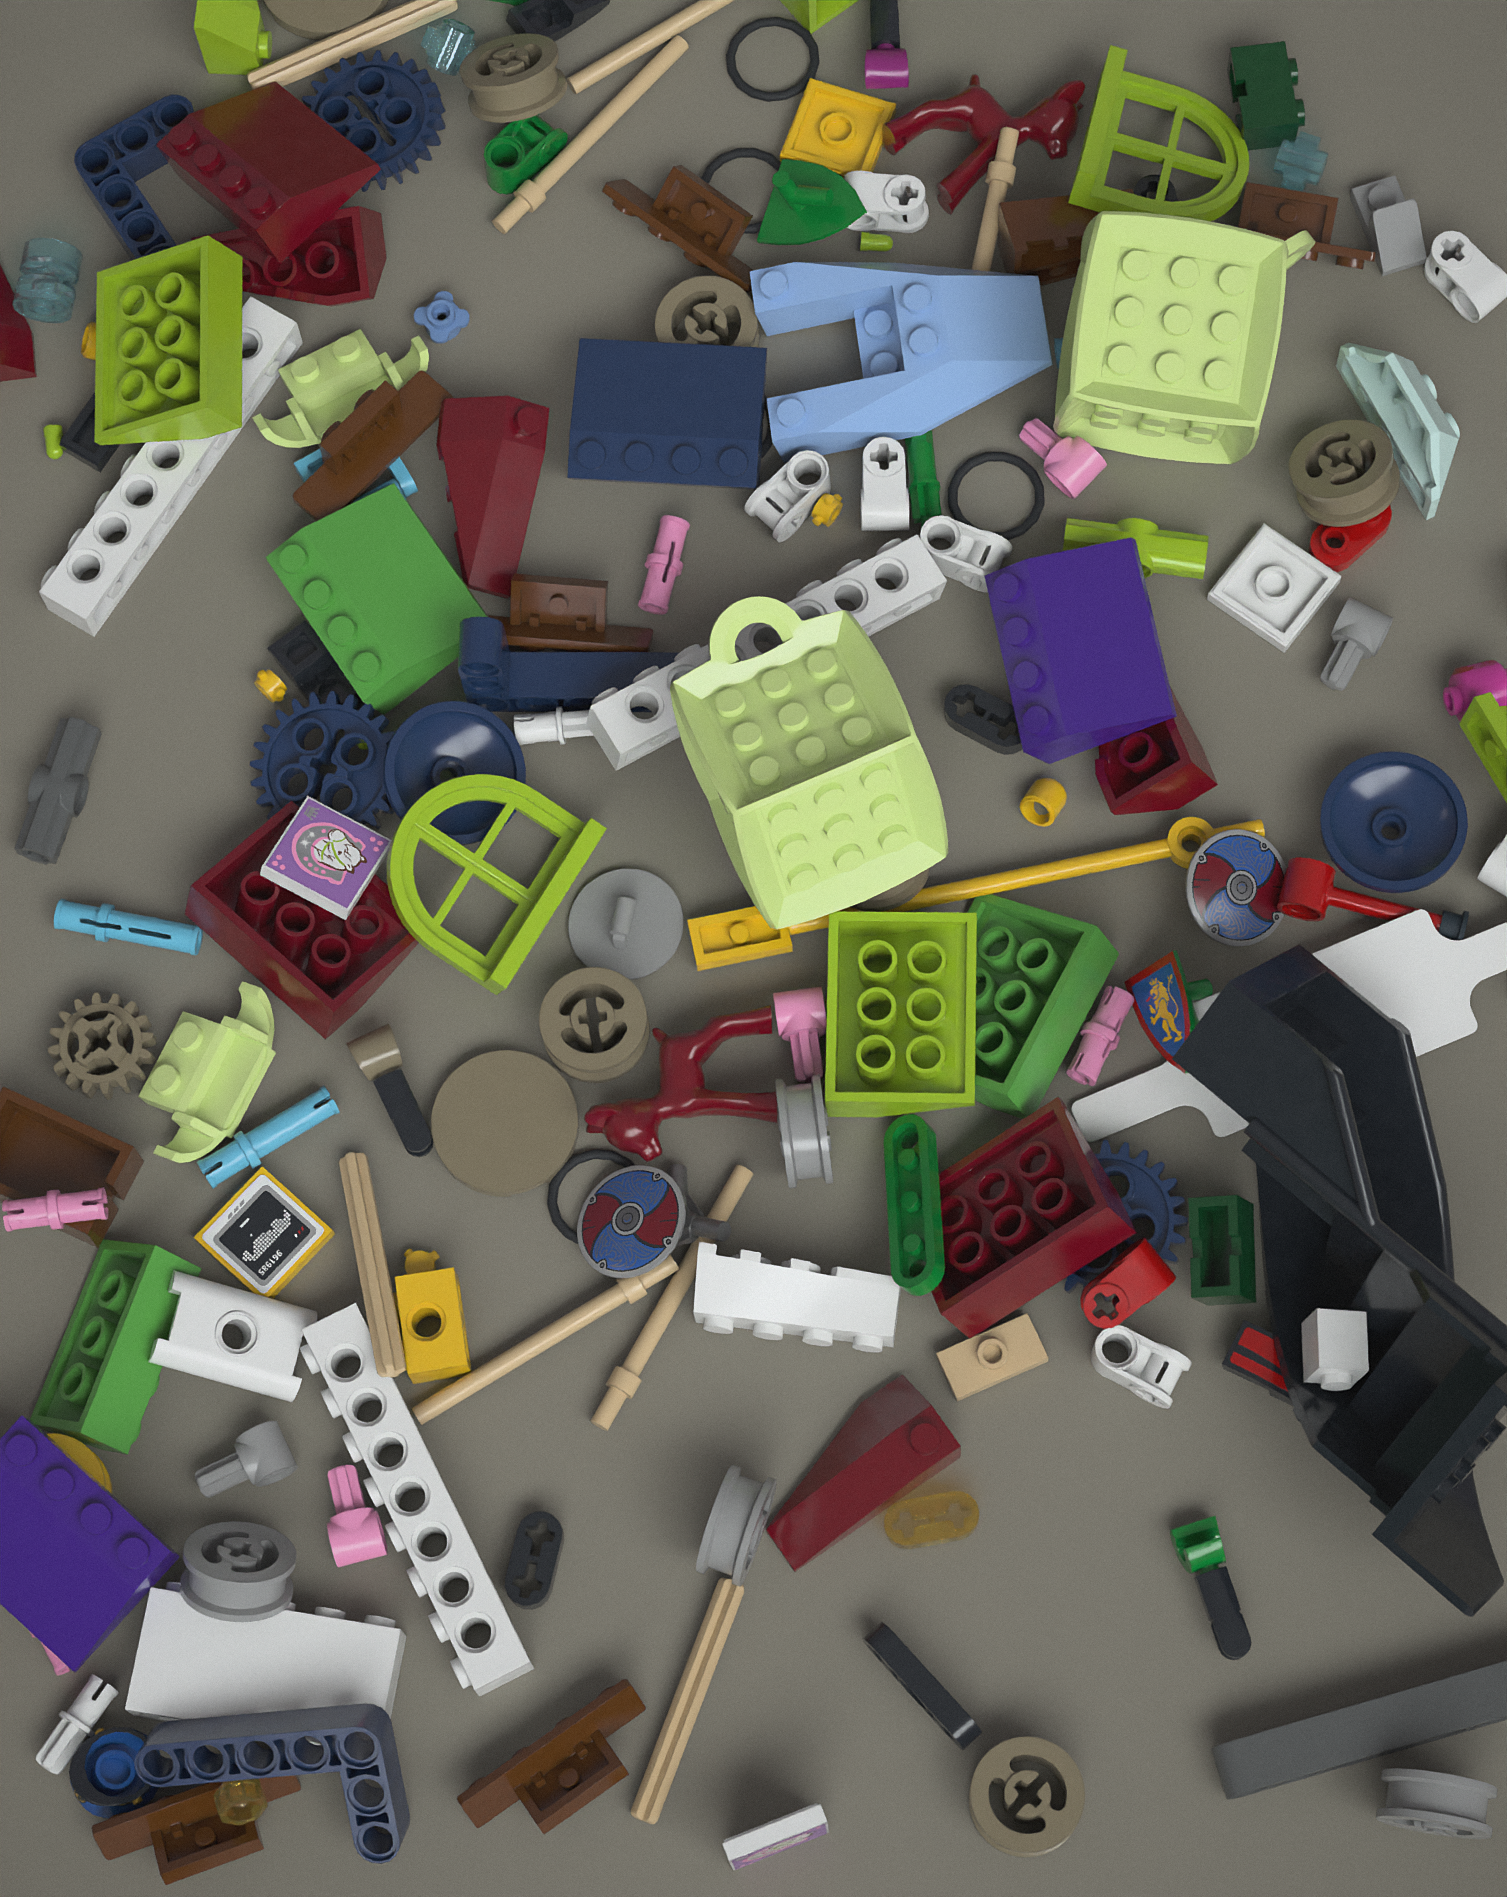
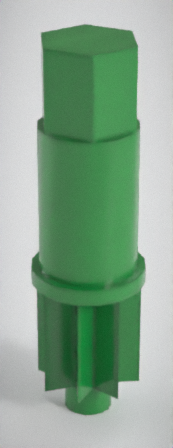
[905,430,942,528]

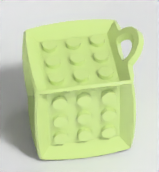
[1053,211,1315,464]
[670,596,948,929]

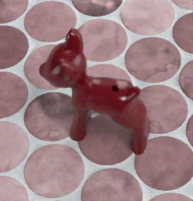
[882,74,1085,215]
[584,1005,777,1162]

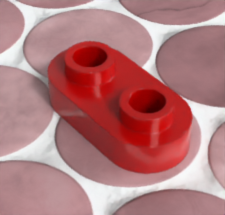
[1309,505,1392,572]

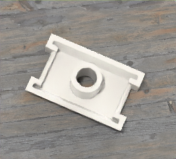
[148,1270,317,1402]

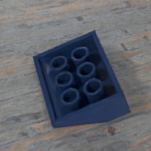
[567,338,767,490]

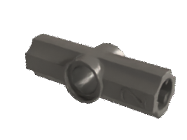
[14,717,102,865]

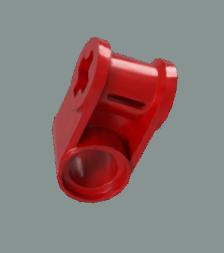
[1080,1237,1177,1329]

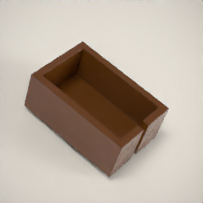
[0,1086,144,1248]

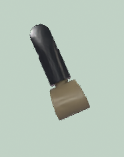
[346,1023,434,1158]

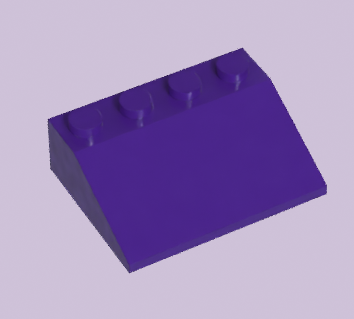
[984,537,1177,764]
[0,1415,180,1672]

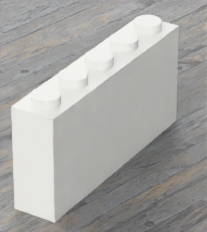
[125,1582,406,1745]

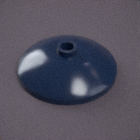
[383,701,526,846]
[1320,751,1468,893]

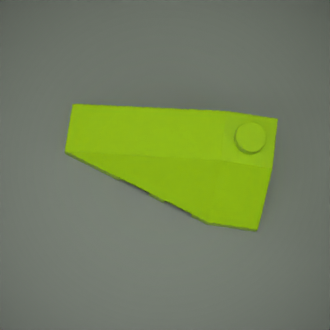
[194,0,272,75]

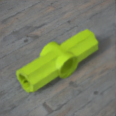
[1063,518,1209,579]

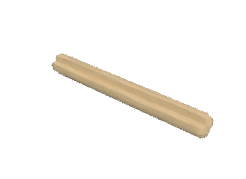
[247,0,458,90]
[339,1151,406,1378]
[631,1577,744,1824]

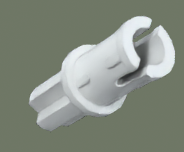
[514,706,593,745]
[35,1674,119,1775]

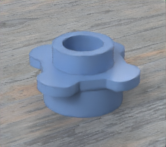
[414,291,470,344]

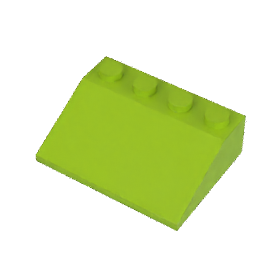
[94,235,242,445]
[825,911,977,1117]

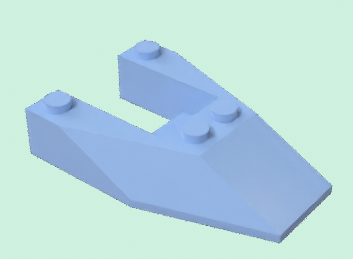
[750,262,1053,463]

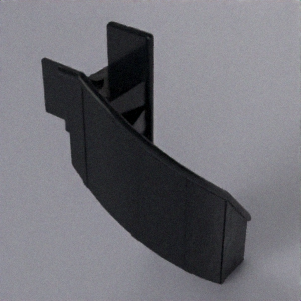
[1172,944,1507,1617]

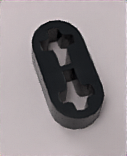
[944,684,1023,755]
[505,1511,564,1610]

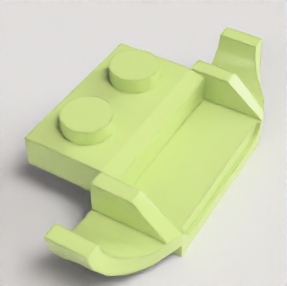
[252,329,429,448]
[138,981,276,1163]

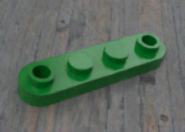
[883,1114,945,1296]

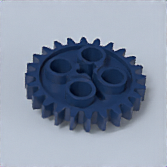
[302,50,446,192]
[250,691,395,830]
[1064,1140,1188,1304]

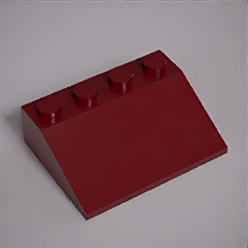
[156,81,381,263]
[185,801,419,1040]
[931,1097,1136,1339]

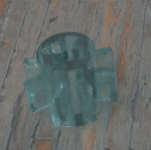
[420,18,478,76]
[1273,131,1329,192]

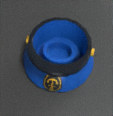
[69,1727,161,1818]

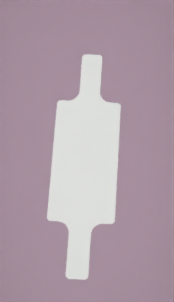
[1071,909,1507,1142]

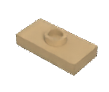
[936,1313,1049,1402]

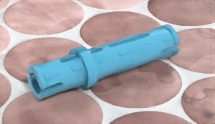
[54,899,203,956]
[197,1085,340,1189]

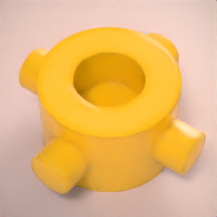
[811,493,843,527]
[254,669,288,703]
[404,1249,440,1275]

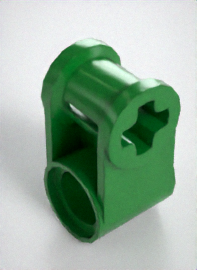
[484,114,568,195]

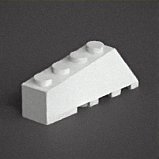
[693,1242,901,1352]

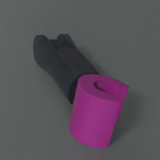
[865,0,909,89]

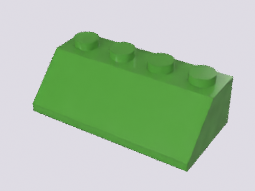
[30,1239,201,1455]

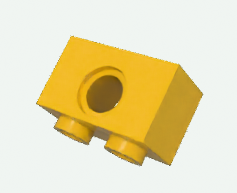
[393,1267,472,1384]

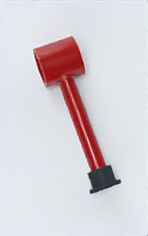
[1277,857,1469,940]

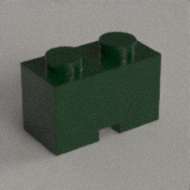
[1227,41,1305,151]
[1188,1195,1257,1306]

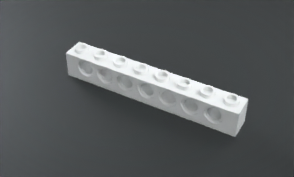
[39,296,303,637]
[586,535,947,771]
[300,1303,534,1697]

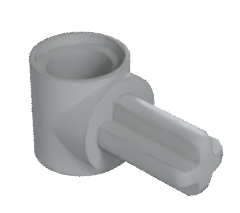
[1320,597,1394,691]
[195,1421,298,1498]

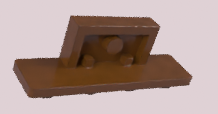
[602,165,754,292]
[1238,182,1376,269]
[293,370,453,521]
[487,573,653,652]
[457,1679,646,1835]
[91,1775,301,1885]

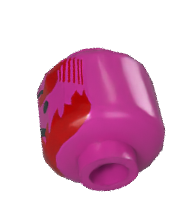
[1443,660,1507,722]

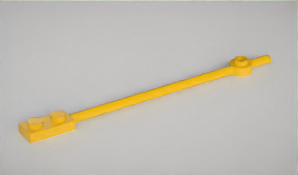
[687,817,1265,971]

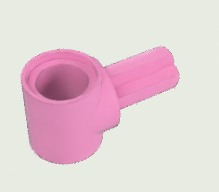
[1019,418,1107,500]
[773,986,827,1083]
[327,1465,388,1568]

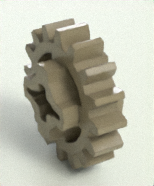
[48,992,157,1100]

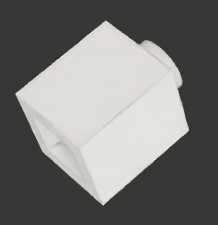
[1301,1308,1369,1391]

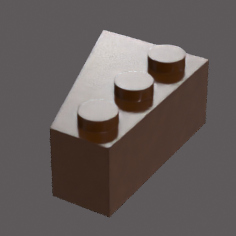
[997,189,1134,286]

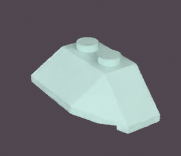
[1336,343,1460,520]

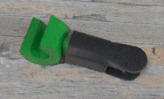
[1170,1516,1252,1660]

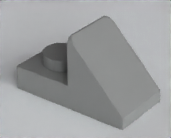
[1350,175,1427,276]

